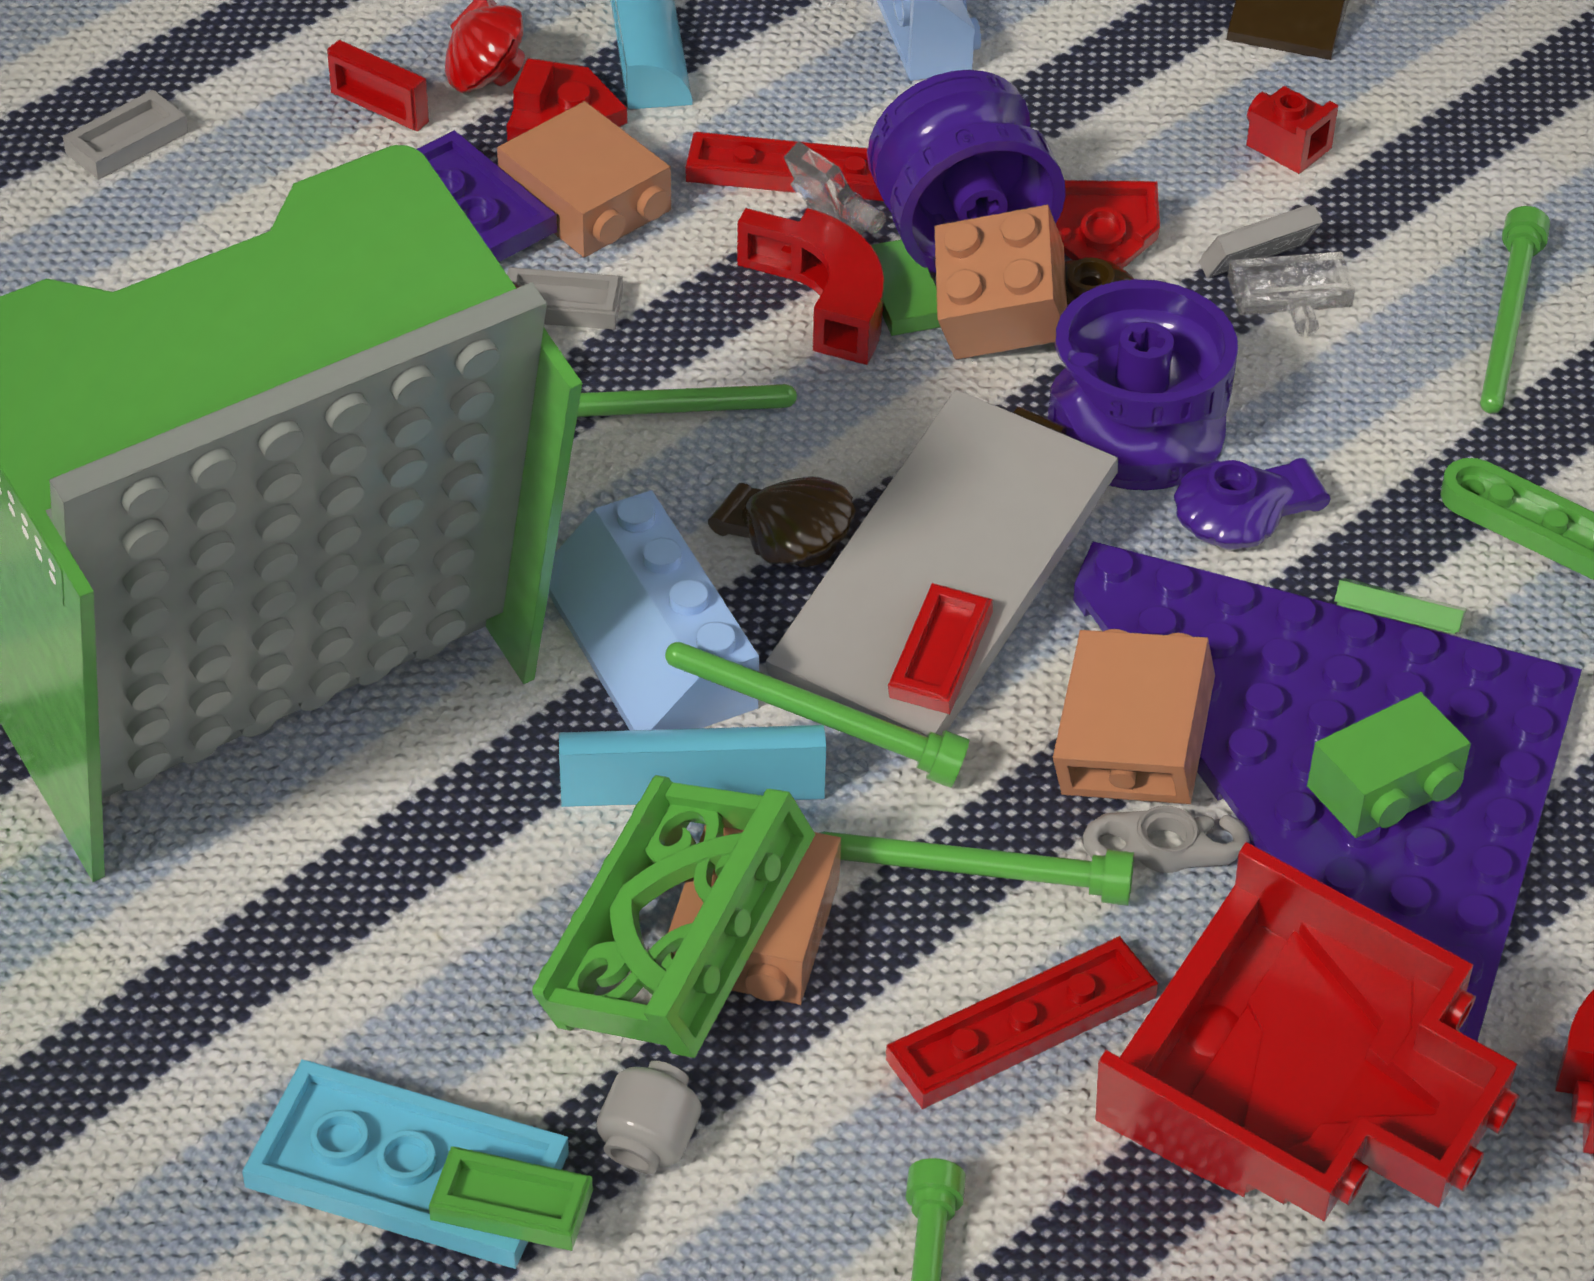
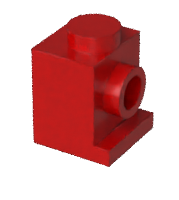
[1246,86,1339,174]

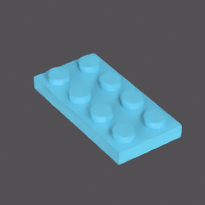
[242,1059,569,1269]

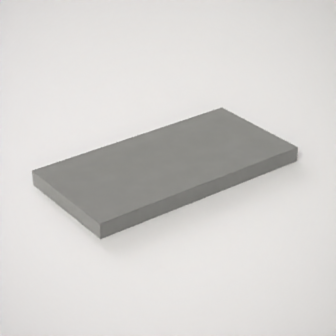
[766,389,1118,737]

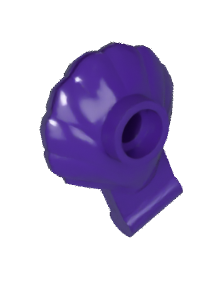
[1174,458,1331,550]

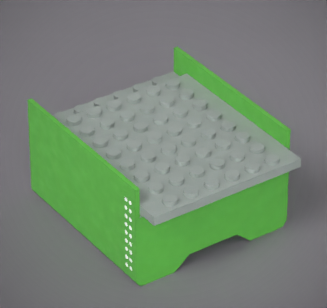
[0,145,583,882]

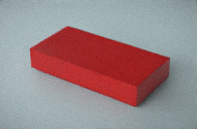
[327,40,429,132]
[888,583,993,715]

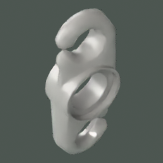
[1082,806,1250,873]

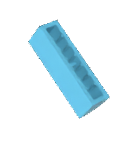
[610,0,693,109]
[559,725,826,807]

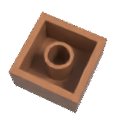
[934,205,1067,360]

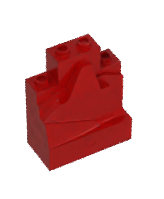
[1095,842,1519,1222]

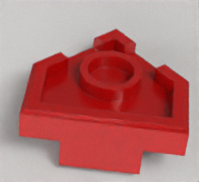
[506,58,627,141]
[1056,180,1160,269]

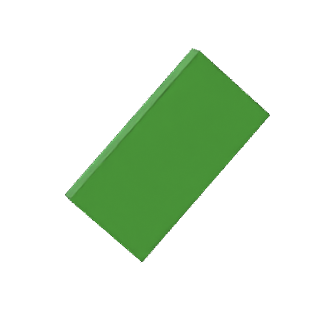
[871,240,941,336]
[1334,578,1467,634]
[429,1146,593,1251]

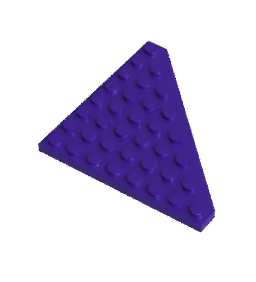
[1073,541,1582,1042]

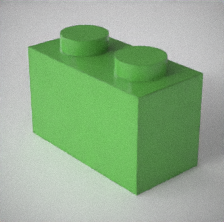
[1307,692,1471,839]

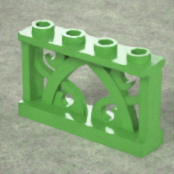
[532,775,815,1058]

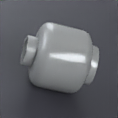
[597,1061,702,1174]

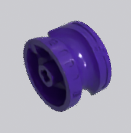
[867,70,1066,273]
[1048,279,1238,491]

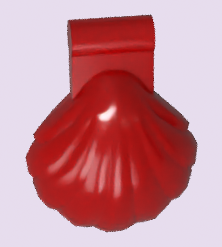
[445,0,525,93]

